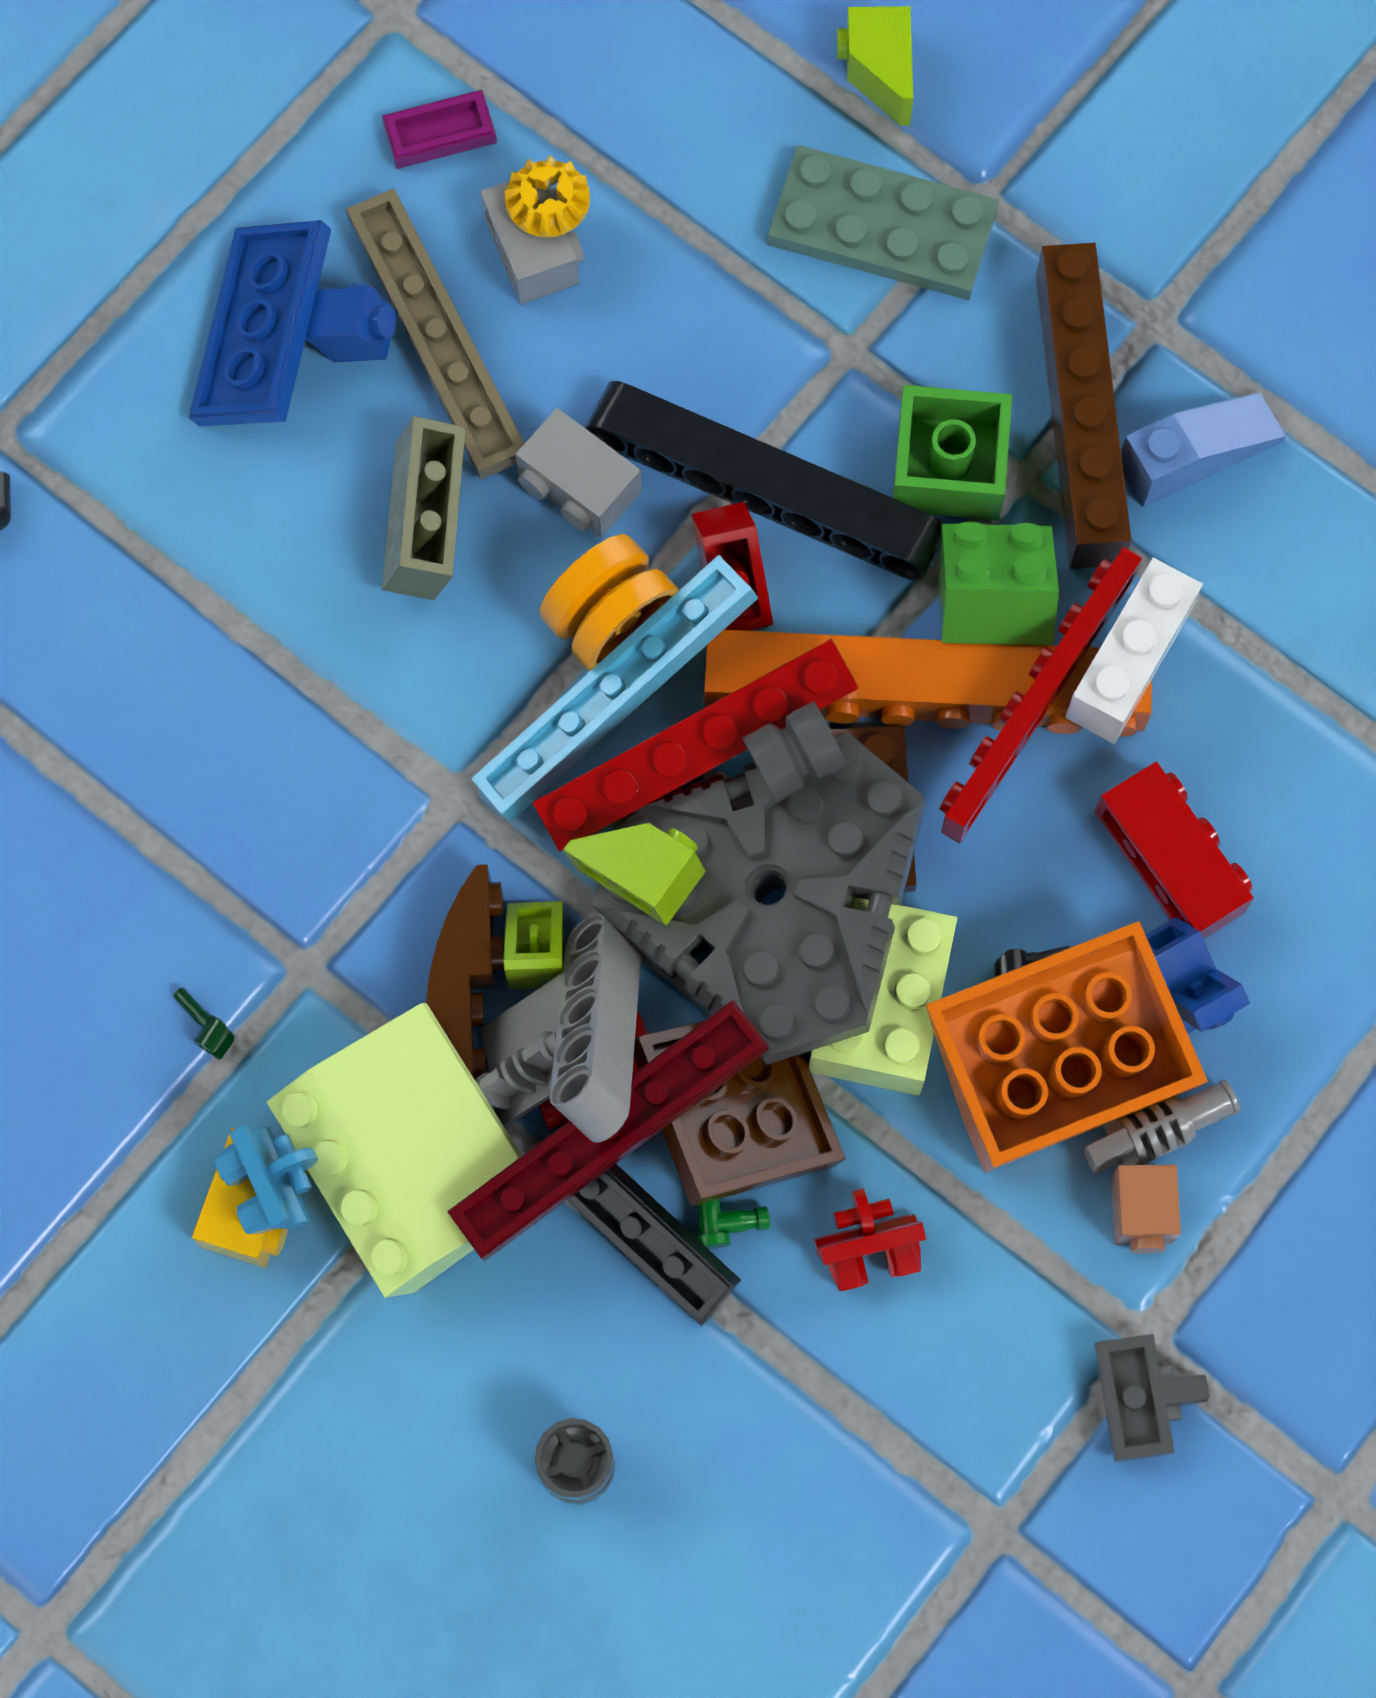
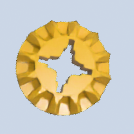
[504,155,590,237]

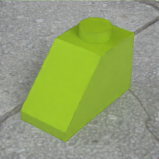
[836,6,913,126]
[563,823,706,926]

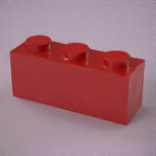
[1094,761,1254,939]

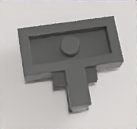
[1094,1334,1210,1463]

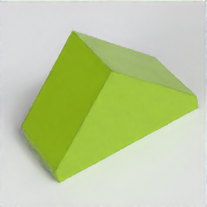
[504,901,565,990]

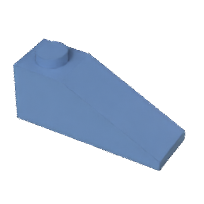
[1121,392,1286,507]

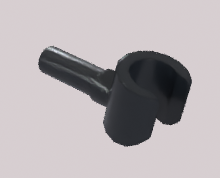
[995,945,1070,977]

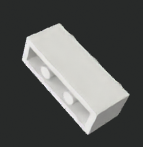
[1065,558,1203,744]

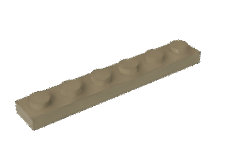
[346,188,525,480]

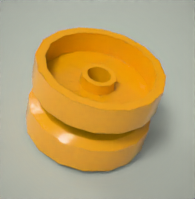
[539,534,680,672]

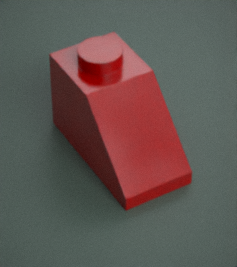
[691,502,774,631]

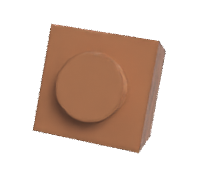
[1111,1165,1181,1254]

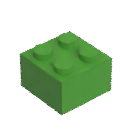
[892,385,1012,520]
[938,522,1059,645]

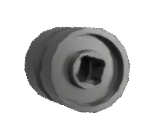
[742,701,848,803]
[535,1418,615,1505]

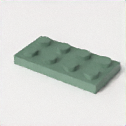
[767,145,999,300]

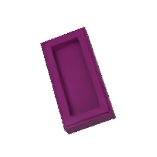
[382,90,497,169]

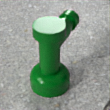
[696,1199,770,1249]

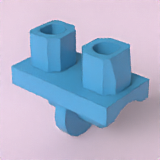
[213,1124,318,1234]

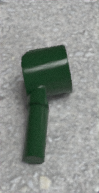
[173,987,235,1060]

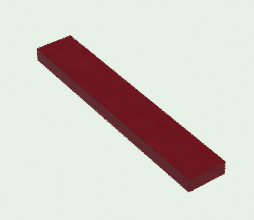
[447,1000,769,1262]

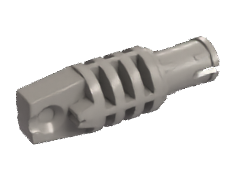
[1084,1079,1240,1175]

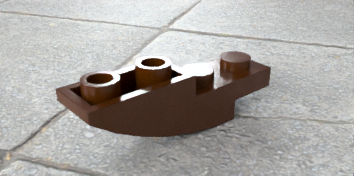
[426,864,504,1081]

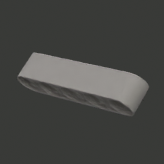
[550,914,641,1143]

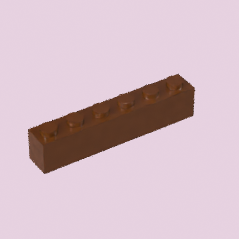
[1036,242,1132,569]

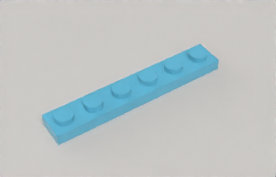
[471,555,758,823]

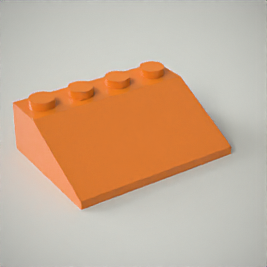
[925,921,1208,1173]

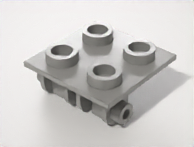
[476,974,562,1127]

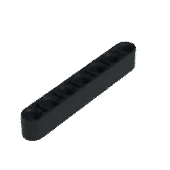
[585,381,942,581]

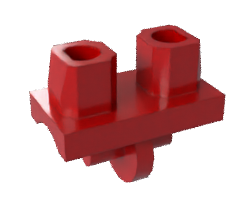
[813,1188,926,1291]

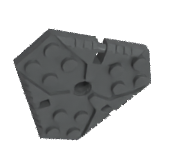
[592,732,926,1065]

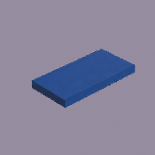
[189,220,331,426]

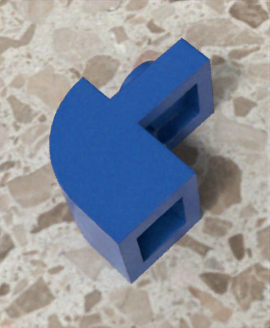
[1145,917,1250,1033]

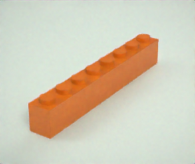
[704,630,1152,737]

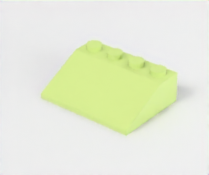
[266,1003,522,1298]

